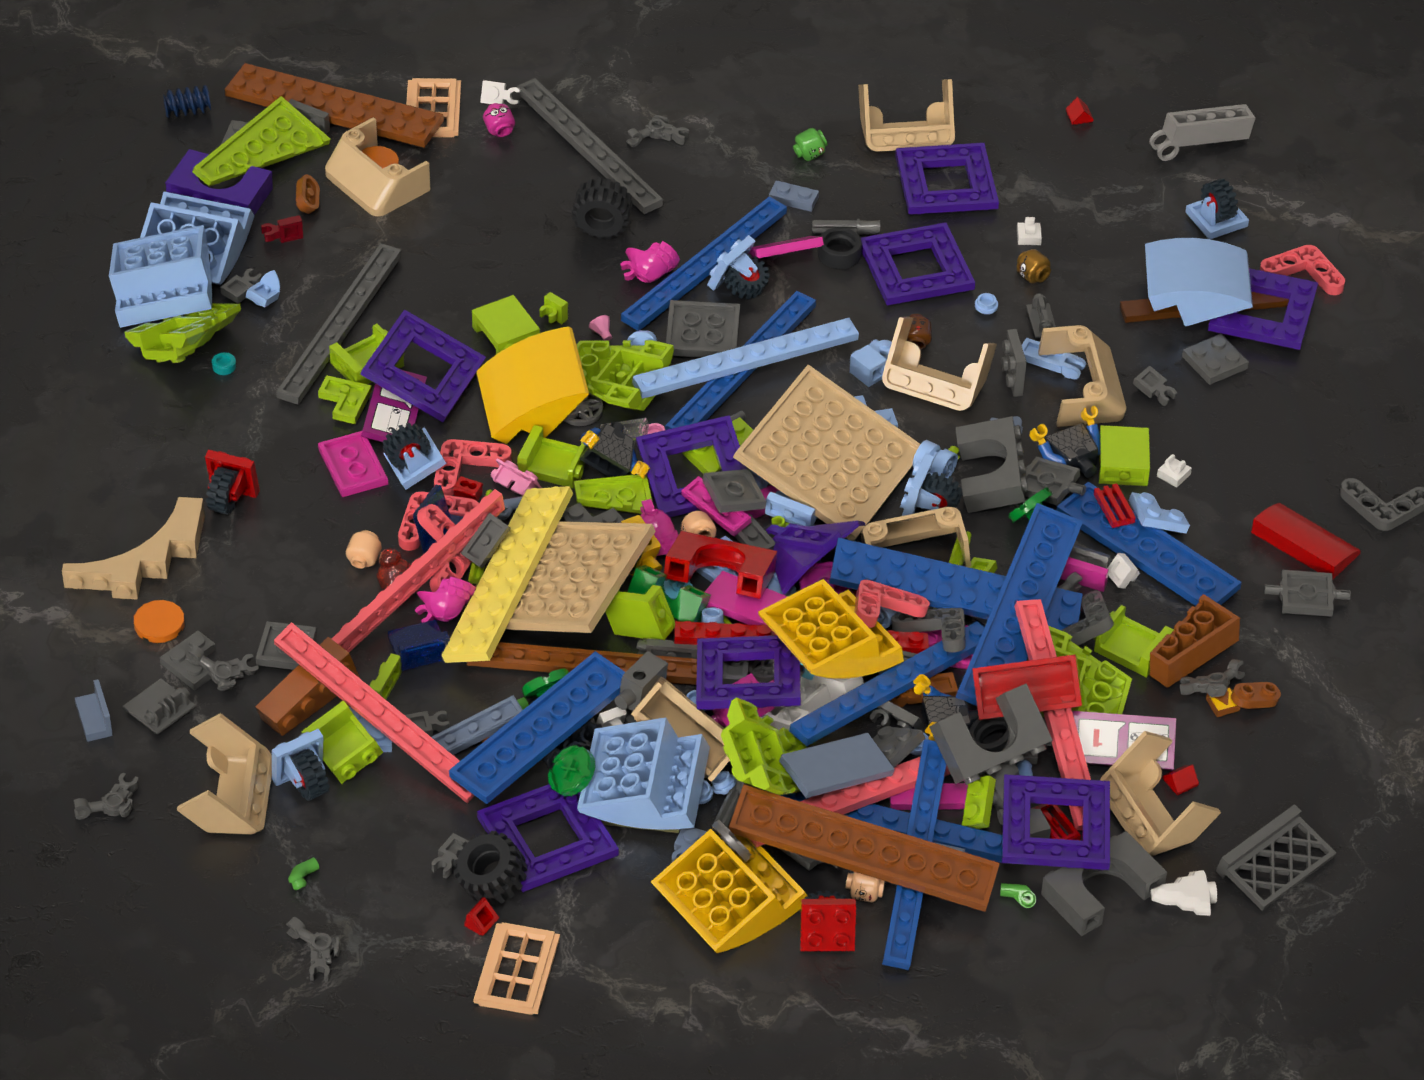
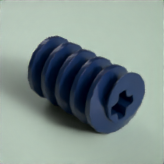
[163,85,211,118]

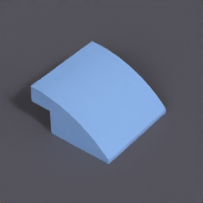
[140,192,254,285]
[109,225,212,328]
[1145,238,1253,326]
[577,717,710,830]

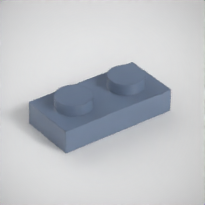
[769,181,819,212]

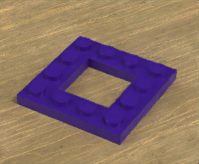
[895,143,999,214]
[861,223,975,305]
[1208,268,1318,350]
[360,310,486,422]
[636,415,747,517]
[696,635,801,710]
[1002,774,1110,870]
[477,784,619,892]

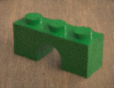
[627,565,711,622]

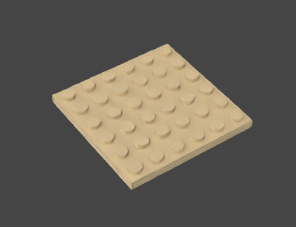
[733,365,920,541]
[506,521,656,633]

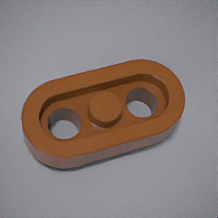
[296,174,320,214]
[1231,682,1281,709]

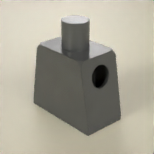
[615,651,668,711]

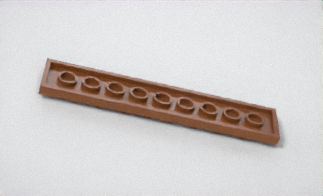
[224,63,444,148]
[729,785,1000,912]

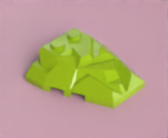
[124,303,241,363]
[577,340,674,411]
[1027,626,1132,717]
[721,697,807,795]

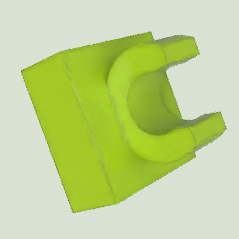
[539,292,568,324]

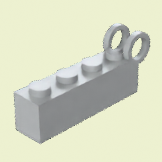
[1149,104,1255,161]

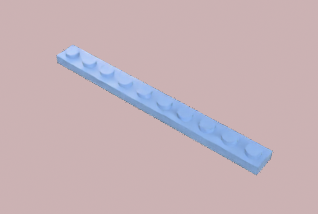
[632,318,859,399]

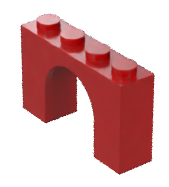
[664,531,777,599]

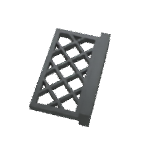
[1216,804,1336,911]

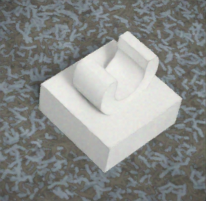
[1017,217,1042,245]
[1157,454,1192,488]
[1107,553,1140,588]
[596,707,627,727]

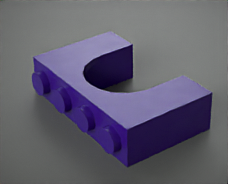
[165,149,273,216]

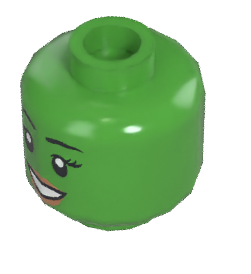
[793,128,828,161]

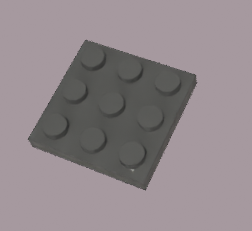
[666,300,740,357]

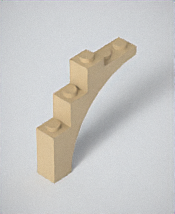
[62,497,205,599]

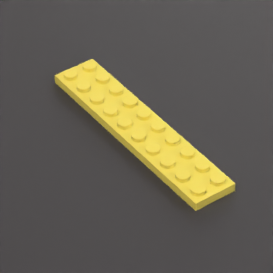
[442,486,573,663]

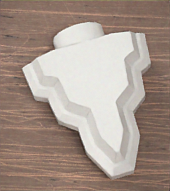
[1151,870,1217,916]

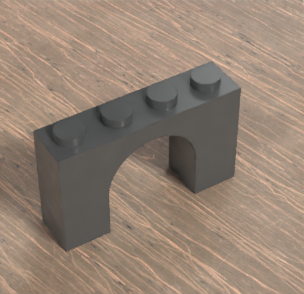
[956,416,1028,513]
[929,683,1053,785]
[1041,831,1167,936]

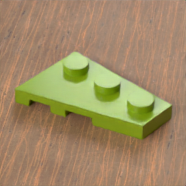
[682,417,753,474]
[574,474,652,514]

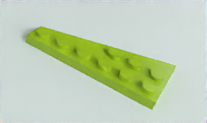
[192,96,331,186]

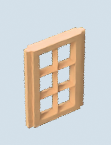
[406,78,461,137]
[473,922,560,1015]

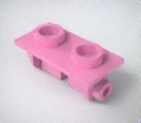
[491,459,542,496]

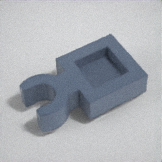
[672,828,707,862]

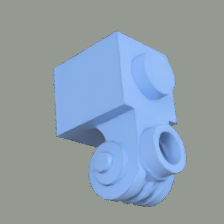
[850,339,892,387]

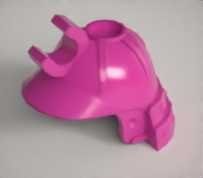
[621,241,680,283]
[640,499,679,556]
[415,576,476,625]

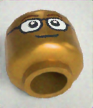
[1017,249,1051,283]

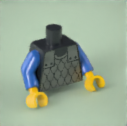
[1029,405,1100,478]
[580,422,650,479]
[913,674,979,741]

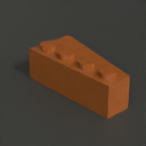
[1150,594,1240,688]
[255,637,360,736]

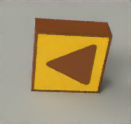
[1206,687,1241,717]

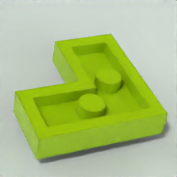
[318,375,372,424]

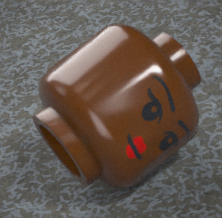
[907,314,932,350]

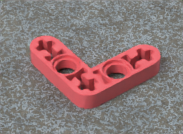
[1260,245,1345,295]
[434,439,512,496]
[398,492,479,551]
[417,504,472,592]
[854,580,930,628]

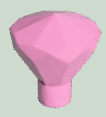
[589,315,612,341]

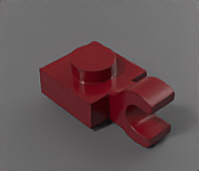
[261,215,303,243]

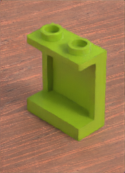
[472,295,540,355]
[329,324,405,384]
[517,425,586,488]
[1099,425,1150,486]
[605,585,675,640]
[1093,605,1174,678]
[301,700,383,784]

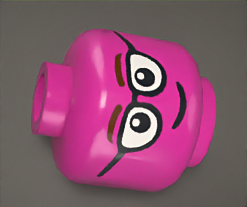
[483,103,515,137]

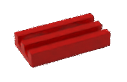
[1094,483,1136,528]
[1032,804,1081,841]

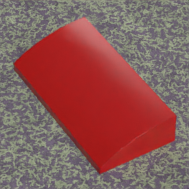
[1251,503,1361,580]
[972,655,1082,720]

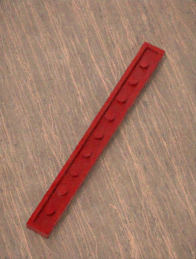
[674,621,929,654]

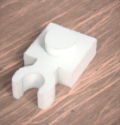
[480,80,521,104]

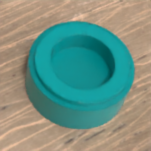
[212,353,236,375]

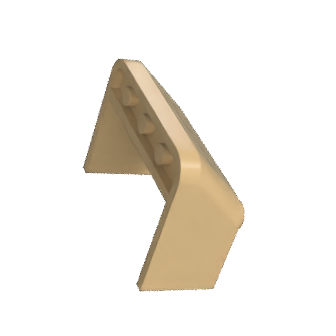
[859,79,955,151]
[325,117,430,216]
[882,317,997,411]
[1038,325,1126,427]
[861,507,971,567]
[631,677,730,782]
[177,713,272,835]
[1100,731,1221,856]

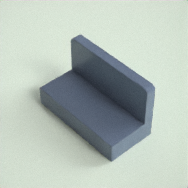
[75,679,113,742]

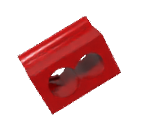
[453,476,483,501]

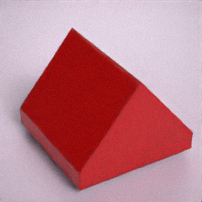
[1066,97,1094,125]
[1162,764,1199,796]
[464,897,499,936]

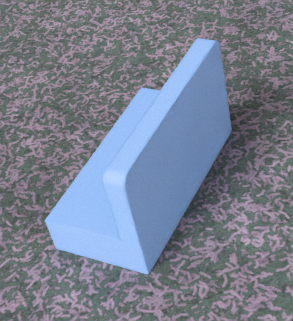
[765,491,818,526]

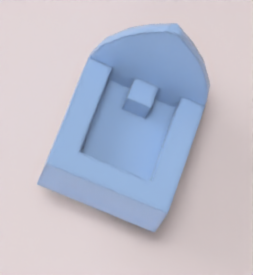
[245,270,280,308]

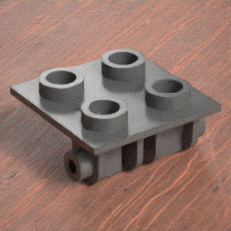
[122,678,196,735]

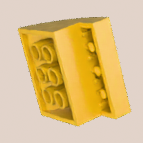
[476,327,589,444]
[758,579,904,679]
[651,829,808,953]

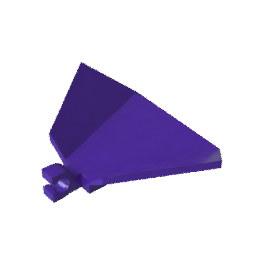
[766,520,866,595]

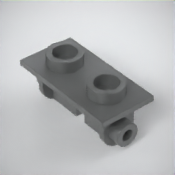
[1026,293,1056,338]

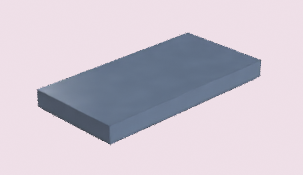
[779,733,895,798]

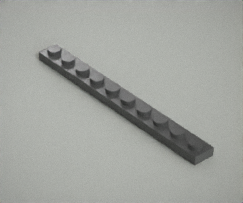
[517,78,663,214]
[276,243,402,405]

